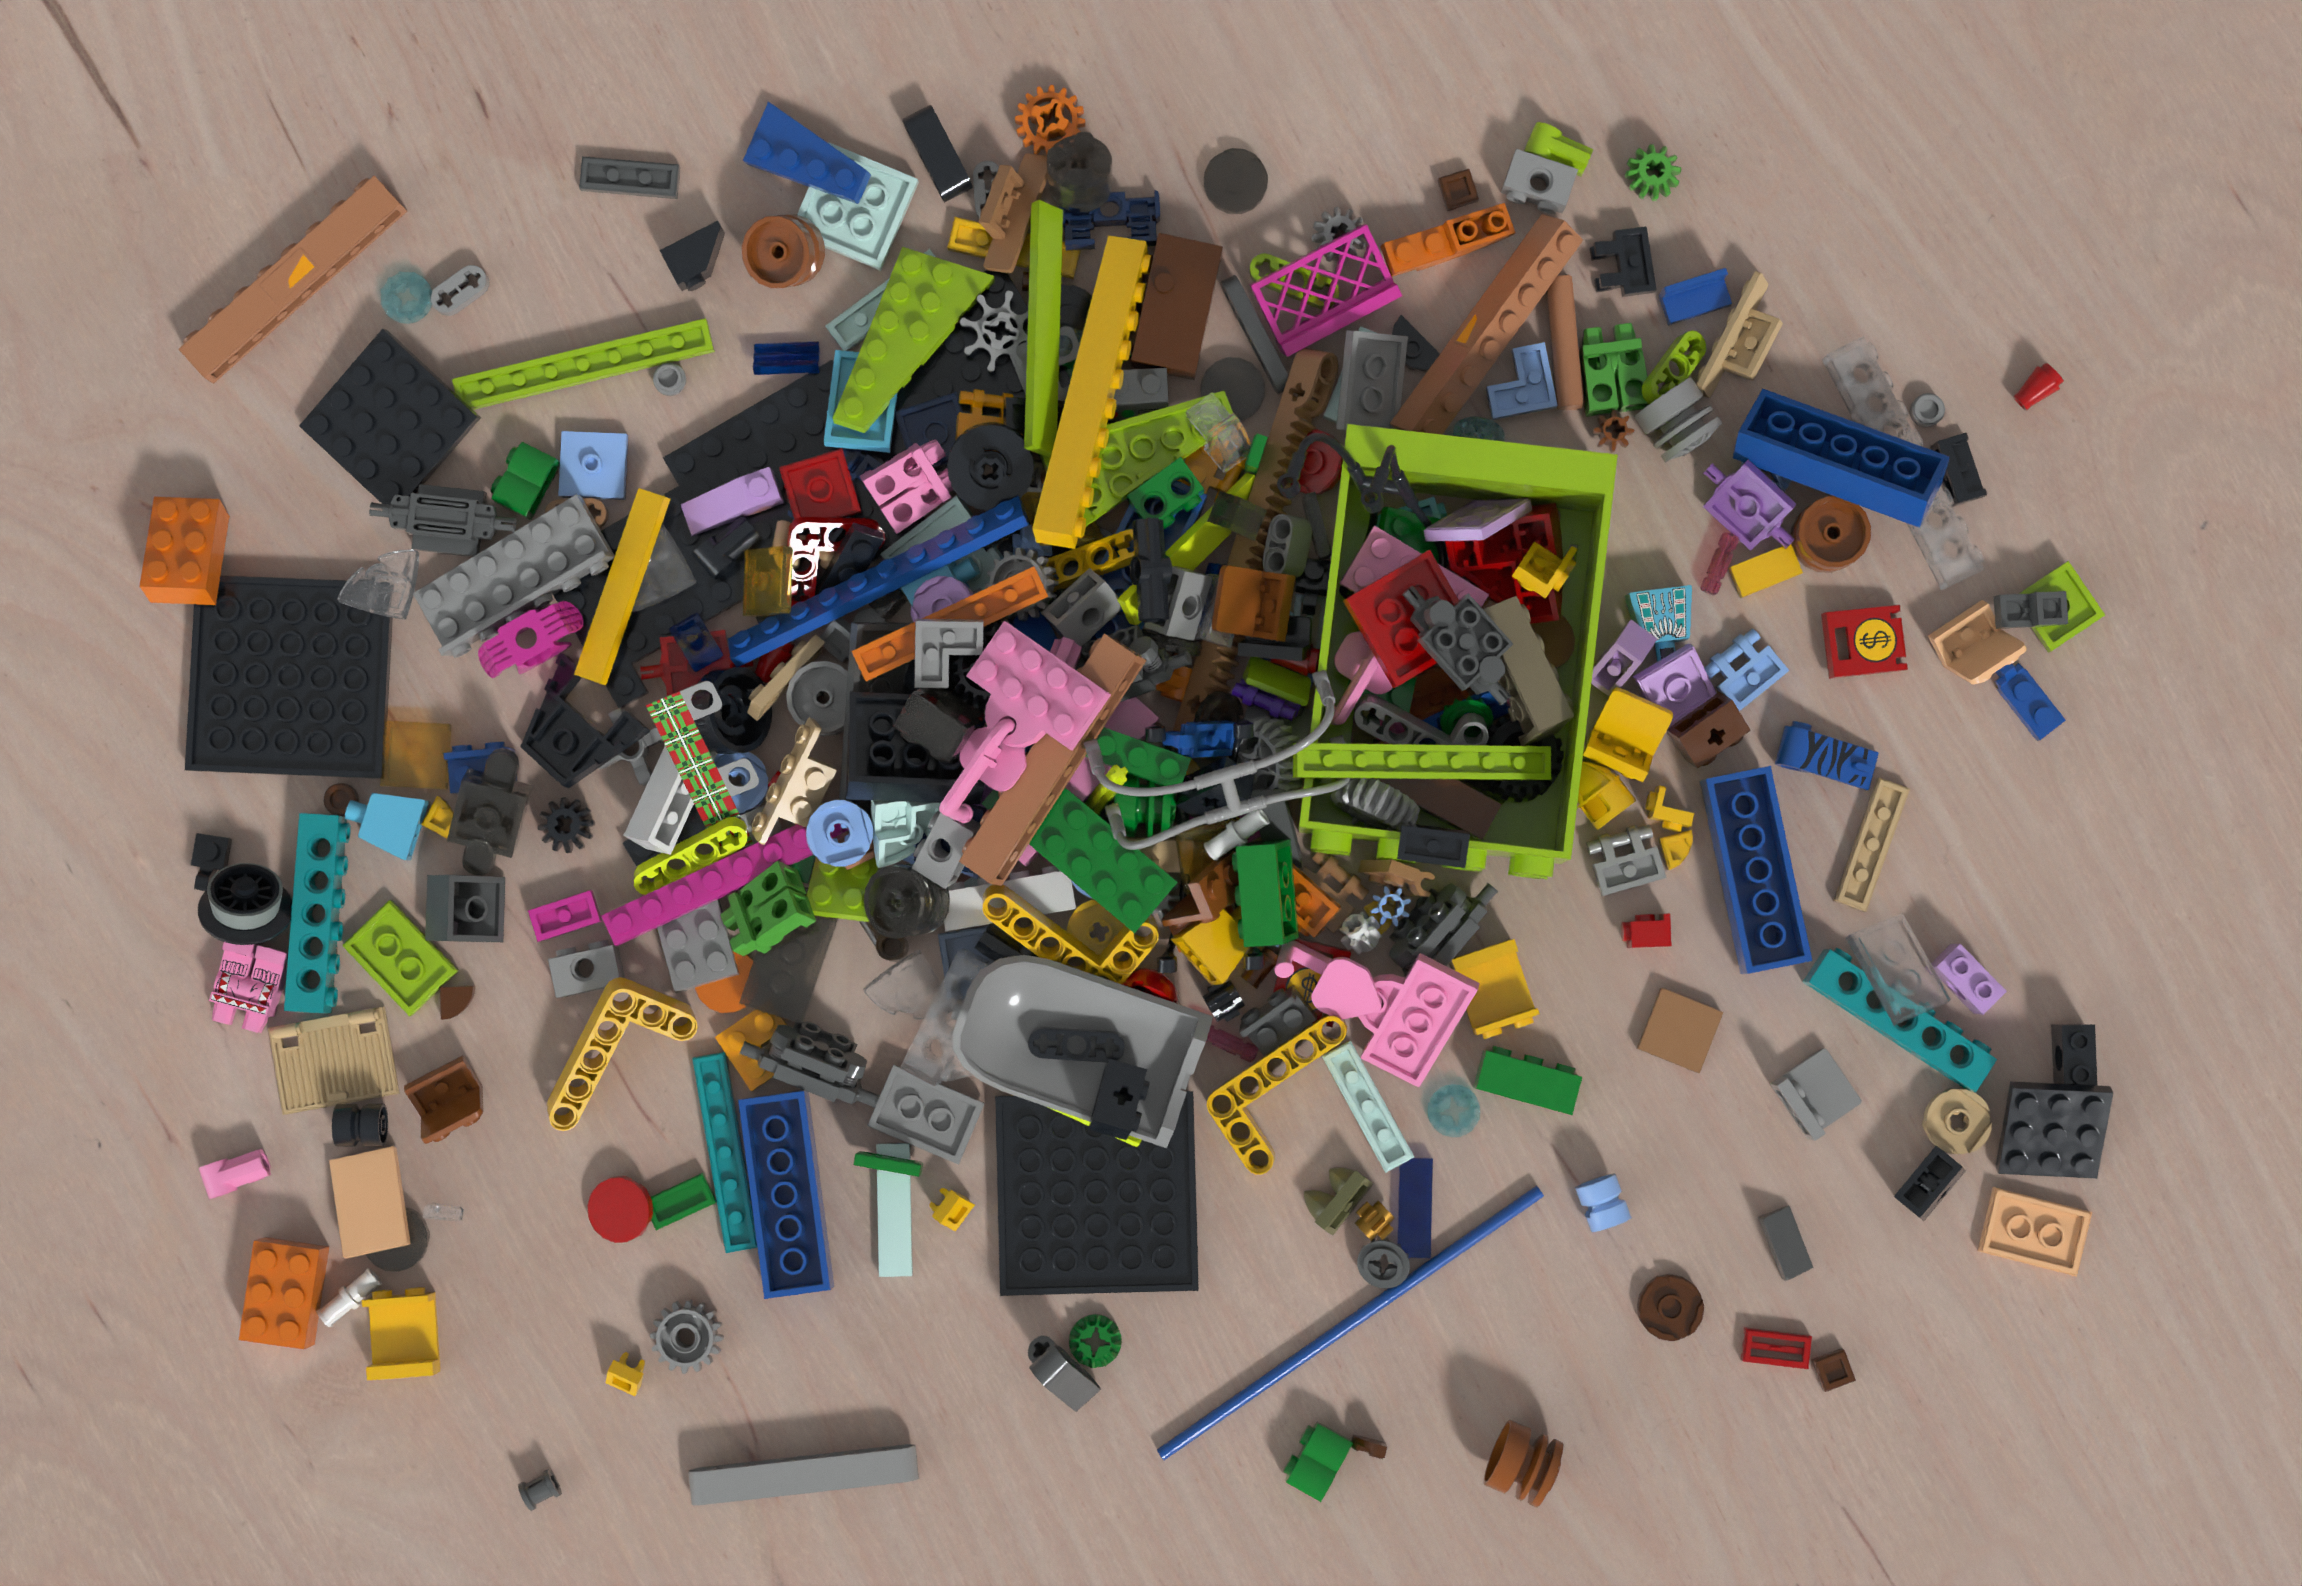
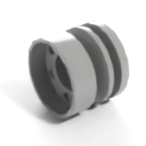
[1634,377,1723,463]

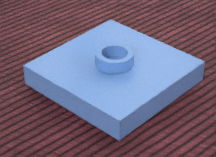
[558,431,628,500]

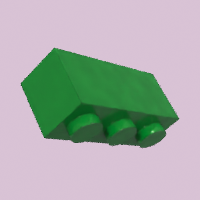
[1085,727,1191,786]
[1473,1046,1582,1115]

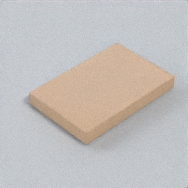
[329,1146,411,1259]
[1978,1187,2092,1277]

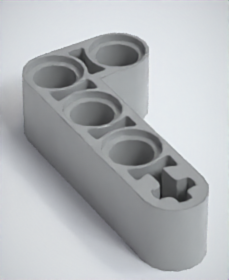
[1354,693,1489,745]

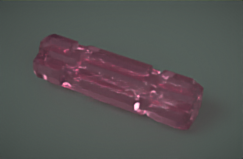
[1700,532,1739,595]
[1206,1025,1259,1062]

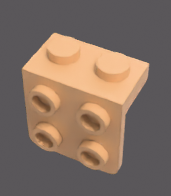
[1928,600,2027,685]

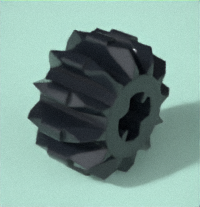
[538,797,595,853]

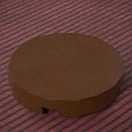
[1637,1274,1704,1341]

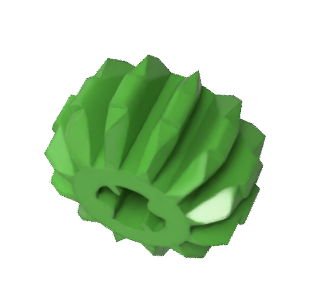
[1625,144,1681,201]

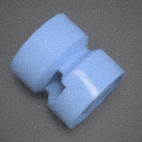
[1575,1173,1632,1232]

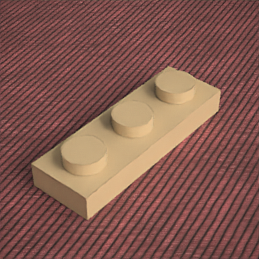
[747,634,825,721]

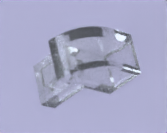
[1185,392,1251,474]

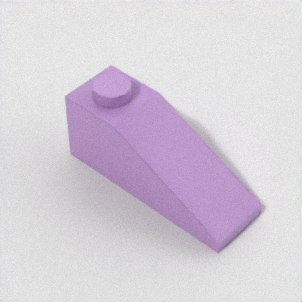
[681,467,785,536]

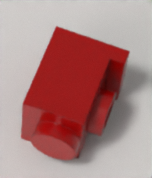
[1621,913,1672,948]

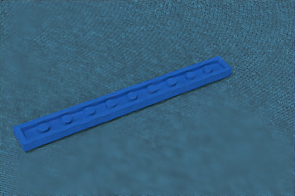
[728,496,1029,667]

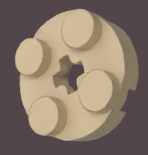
[1922,1088,1992,1154]

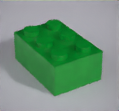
[1232,839,1299,947]

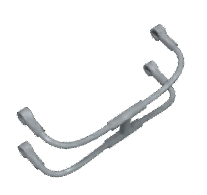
[1084,670,1350,850]

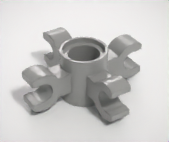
[599,708,663,786]

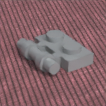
[1586,825,1666,896]

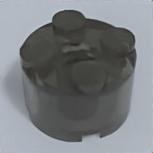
[1047,132,1113,212]

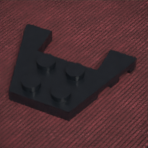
[520,652,650,789]

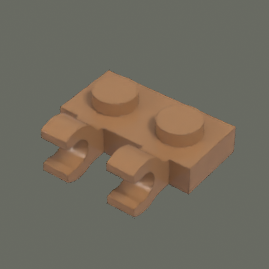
[1358,859,1435,897]

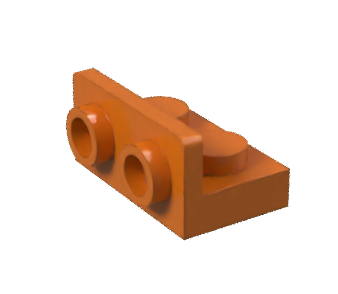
[1293,864,1341,938]

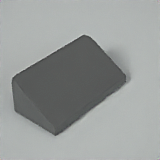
[1758,1205,1814,1281]

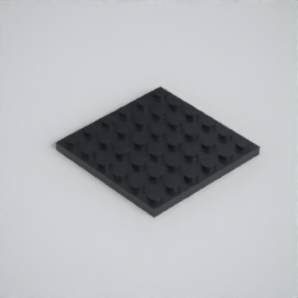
[185,575,395,779]
[995,1091,1199,1296]

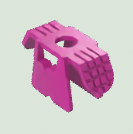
[478,601,583,678]

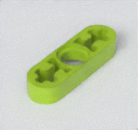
[1249,253,1339,310]
[1642,330,1706,404]

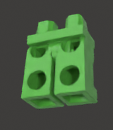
[1579,323,1649,417]
[720,861,816,956]

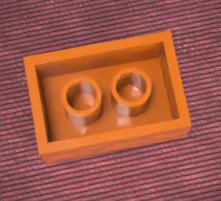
[139,496,230,605]
[239,1237,330,1349]

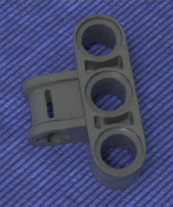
[1028,1336,1101,1412]

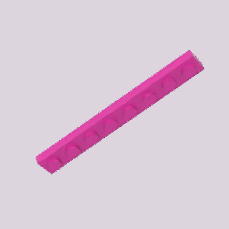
[601,824,848,946]

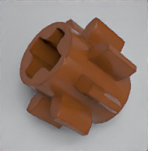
[1592,410,1635,453]

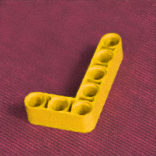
[982,884,1159,984]
[546,977,698,1131]
[1207,1015,1347,1175]

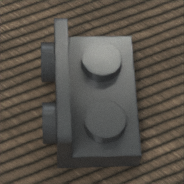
[1239,985,1317,1056]

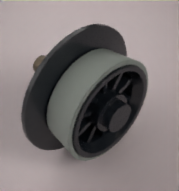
[197,863,292,945]

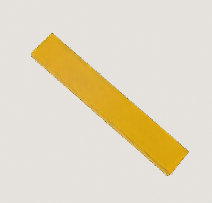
[574,488,670,685]

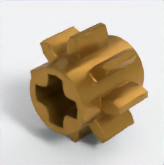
[1355,1200,1395,1241]

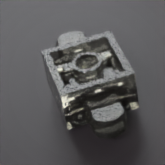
[447,748,533,875]

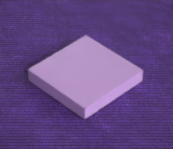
[1633,643,1717,728]

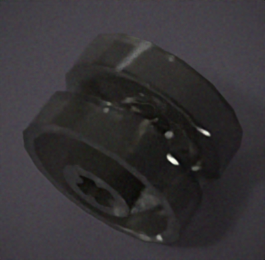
[864,863,950,939]

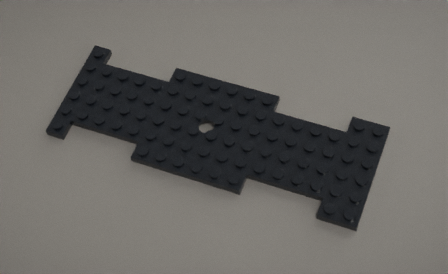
[553,270,1071,709]

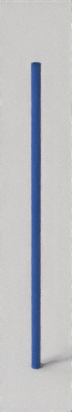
[1157,1185,1544,1460]

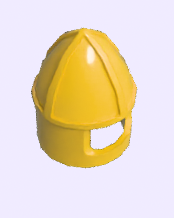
[1577,761,1636,830]

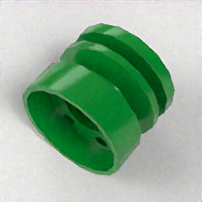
[1114,773,1176,839]

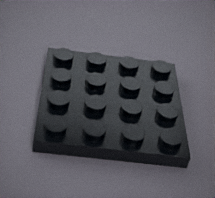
[299,328,481,505]

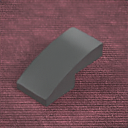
[1993,591,2068,629]

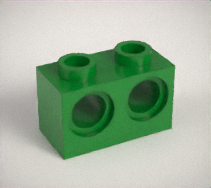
[1127,457,1204,529]

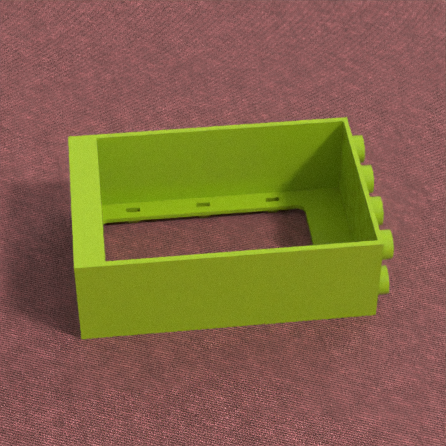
[1299,424,1618,880]

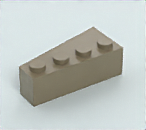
[1483,596,1574,746]

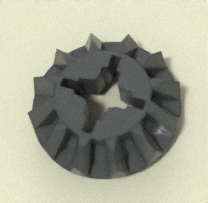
[1357,1238,1410,1288]

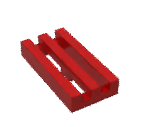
[1741,1327,1812,1369]

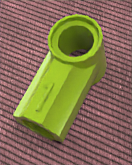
[1524,122,1593,177]

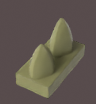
[1304,1168,1373,1235]

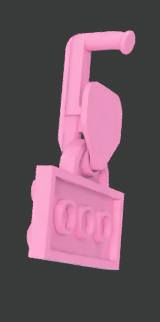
[1330,526,1489,725]
[939,621,1111,823]
[1274,940,1480,1087]

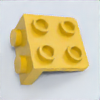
[1583,687,1673,782]

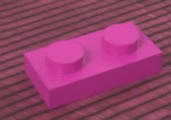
[528,890,603,942]

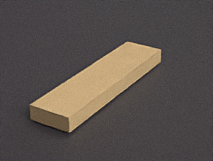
[1833,777,1910,912]

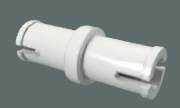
[1204,809,1270,861]
[316,1268,382,1327]

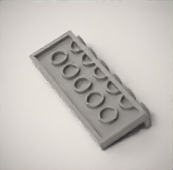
[413,494,615,658]

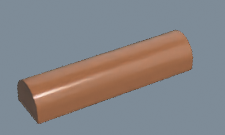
[1547,275,1583,411]

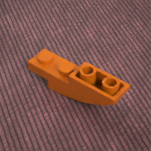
[1380,203,1516,277]

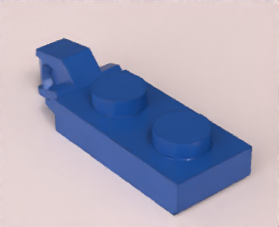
[1994,663,2066,741]
[1163,721,1235,758]

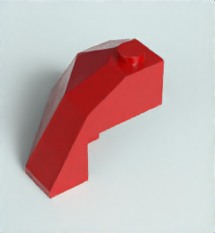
[1445,503,1563,624]

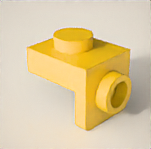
[1645,785,1694,832]

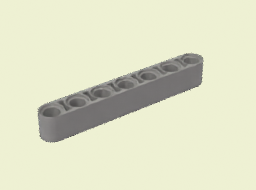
[688,1444,919,1505]

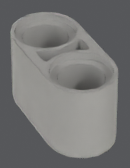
[1262,514,1312,579]

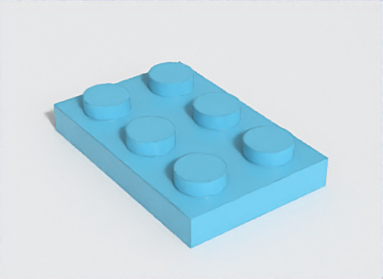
[824,350,897,453]

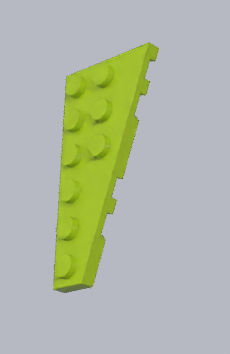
[833,247,995,433]
[1039,391,1235,527]

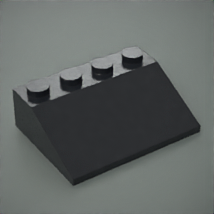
[846,691,984,804]

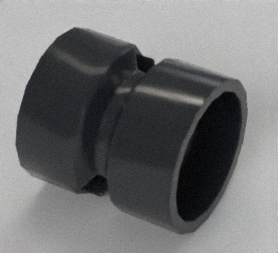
[332,1104,388,1147]

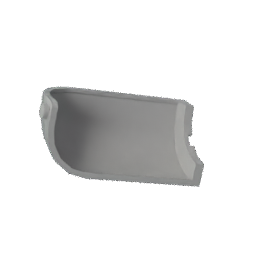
[951,955,1213,1148]

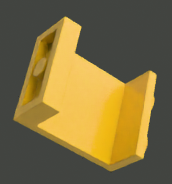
[1450,939,1540,1039]
[362,1287,440,1381]

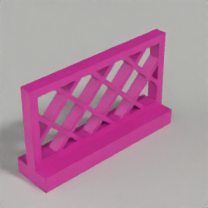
[1249,223,1402,357]

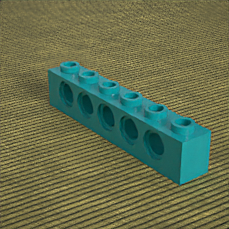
[284,813,351,1013]
[1803,947,1997,1093]

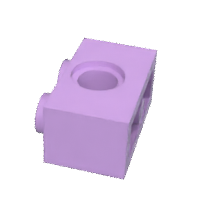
[1591,620,1657,696]
[1928,944,2007,1015]

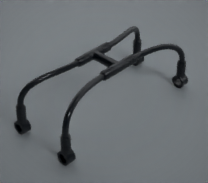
[1277,433,1447,599]
[1145,718,1264,973]

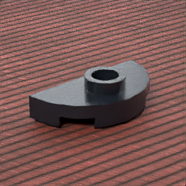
[1392,315,1440,371]

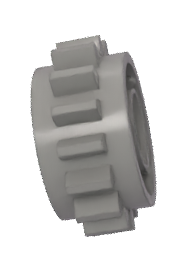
[985,548,1059,621]
[650,1299,724,1374]

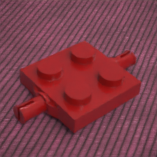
[640,630,753,700]

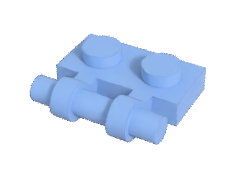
[1704,628,1789,711]

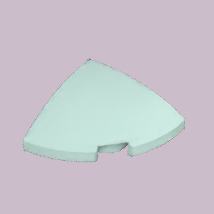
[871,800,940,868]

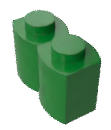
[491,442,560,520]
[1283,1421,1353,1502]

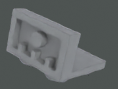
[1770,1048,1862,1141]

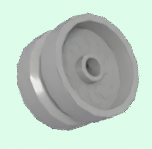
[786,661,848,736]

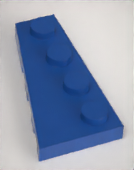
[743,102,871,204]

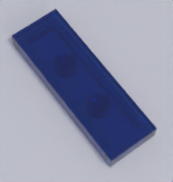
[1397,1157,1433,1258]

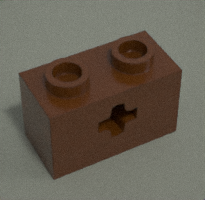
[1667,692,1751,769]

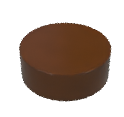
[324,783,359,816]

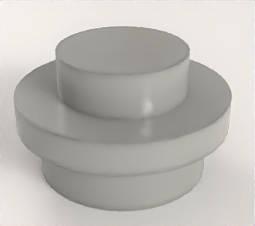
[653,363,686,396]

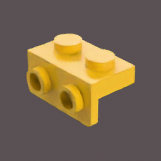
[1512,542,1577,599]

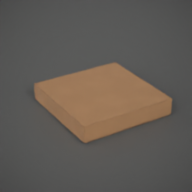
[1636,988,1723,1074]

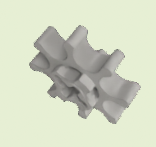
[960,291,1028,372]

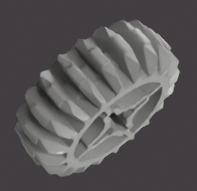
[1237,716,1303,797]
[1330,778,1420,832]

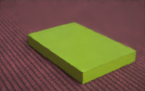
[342,900,459,1016]

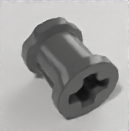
[518,1469,562,1511]

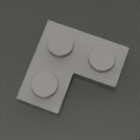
[914,619,983,688]

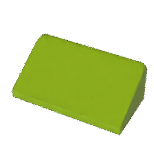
[1242,657,1311,706]

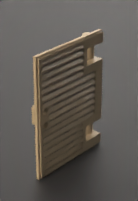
[268,1006,400,1115]

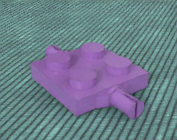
[1703,460,1796,551]

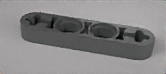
[1220,275,1289,394]

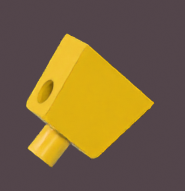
[1171,906,1249,985]

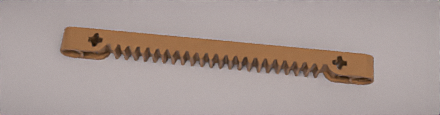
[1172,348,1339,759]

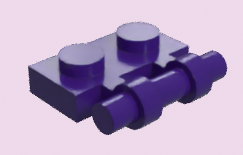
[1232,678,1305,721]

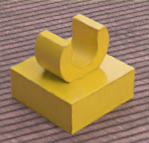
[929,1188,975,1231]
[605,1352,645,1396]

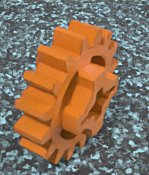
[1015,85,1086,156]

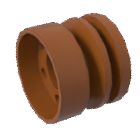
[1483,1420,1564,1508]

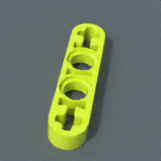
[634,817,747,895]

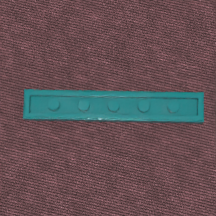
[692,1052,757,1253]

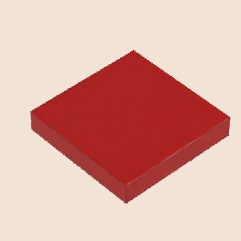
[779,448,862,530]

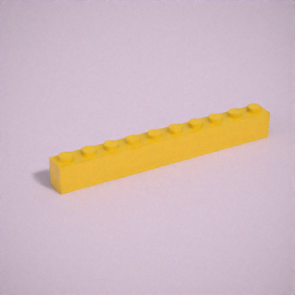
[1032,235,1153,549]

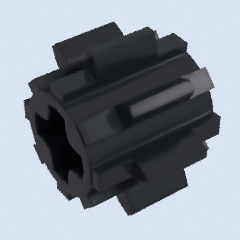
[1202,980,1245,1022]

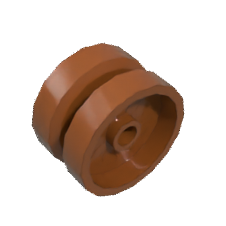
[742,214,825,288]
[1791,496,1871,573]

